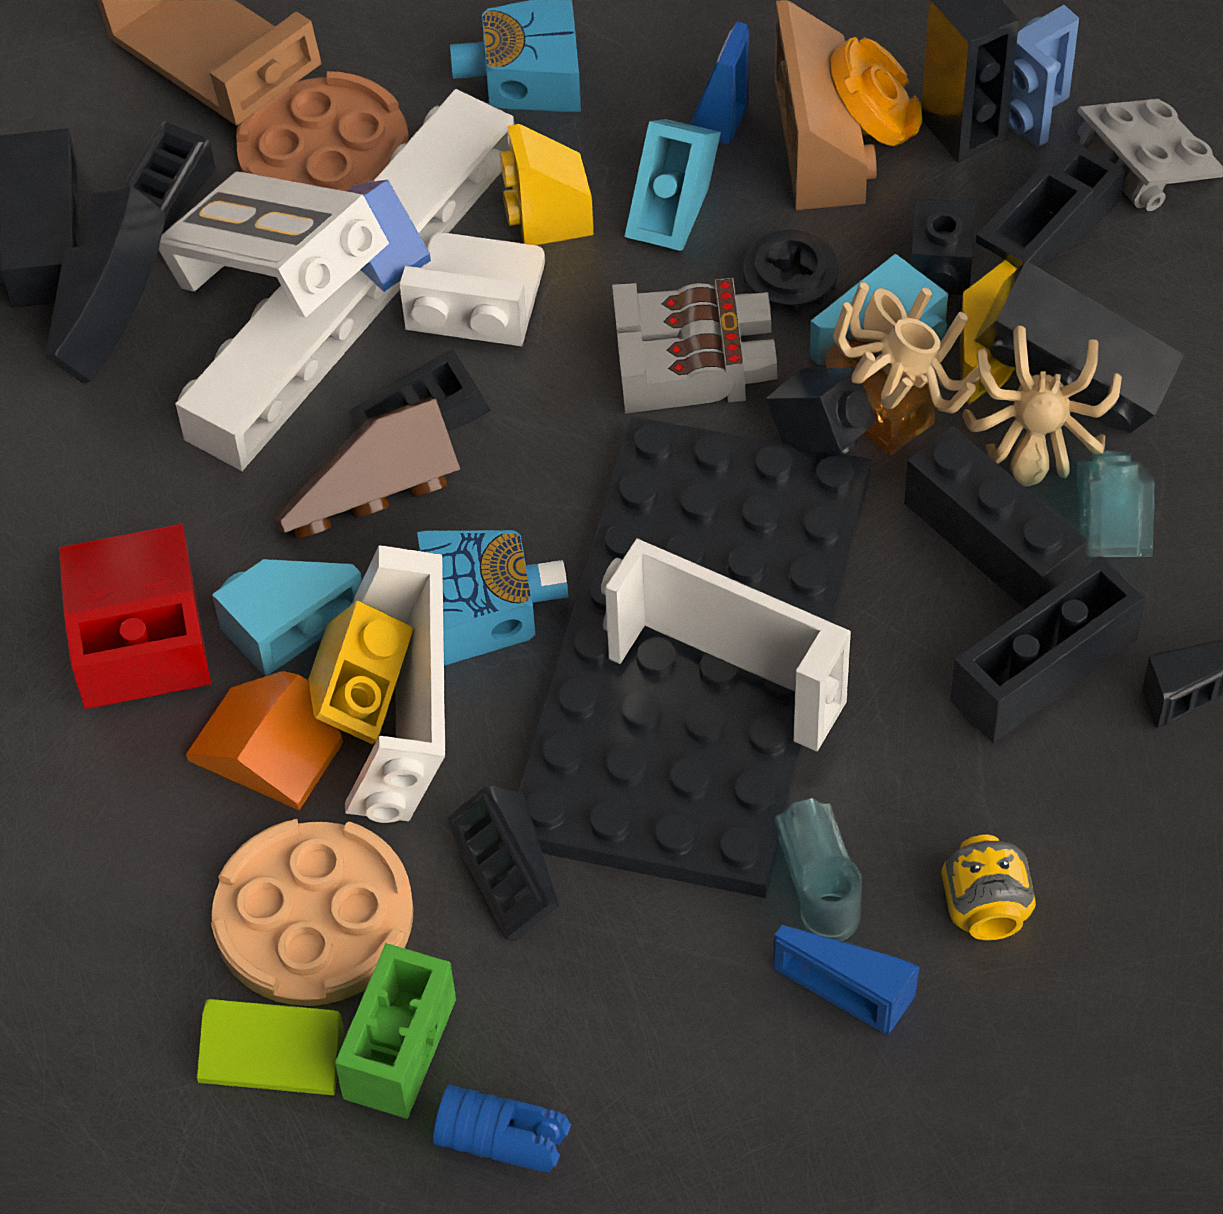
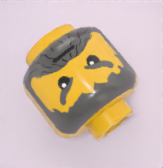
[941,835,1036,940]

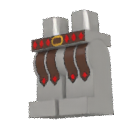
[612,278,778,414]

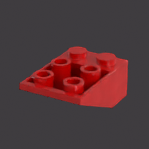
[59,523,212,709]

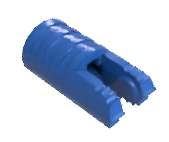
[433,1084,571,1173]

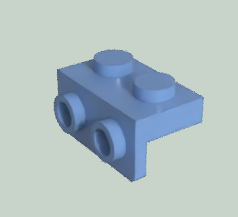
[1008,5,1079,148]

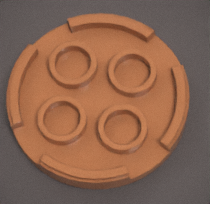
[236,71,409,191]

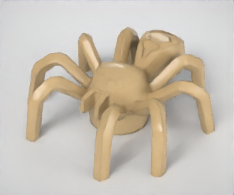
[833,282,991,414]
[962,326,1122,486]

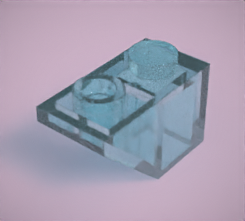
[1077,451,1155,557]

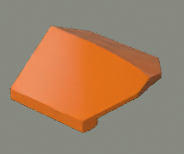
[186,671,343,811]

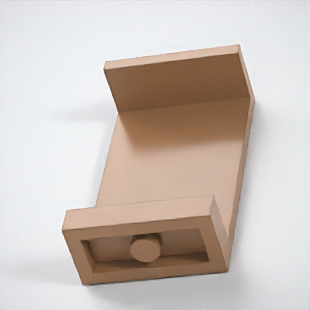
[97,0,322,126]

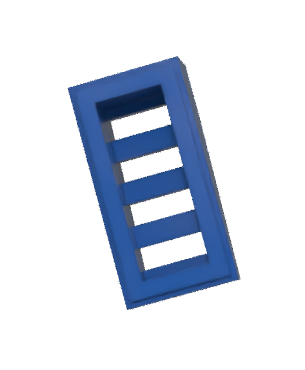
[690,21,749,144]
[773,925,919,1035]

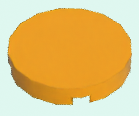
[830,37,922,146]

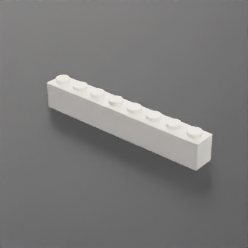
[176,89,514,471]

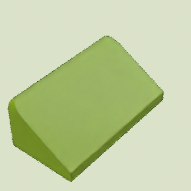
[197,999,345,1095]

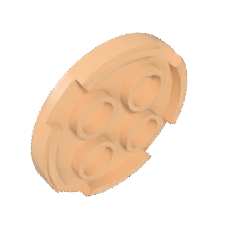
[211,819,413,1006]

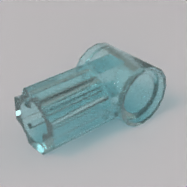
[775,799,862,941]

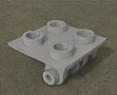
[1077,99,1223,211]

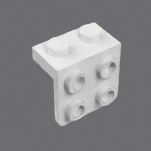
[400,232,545,346]

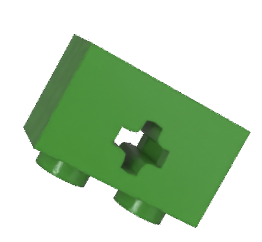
[335,943,456,1119]

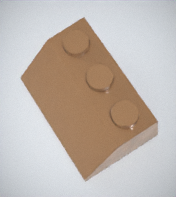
[775,0,877,210]

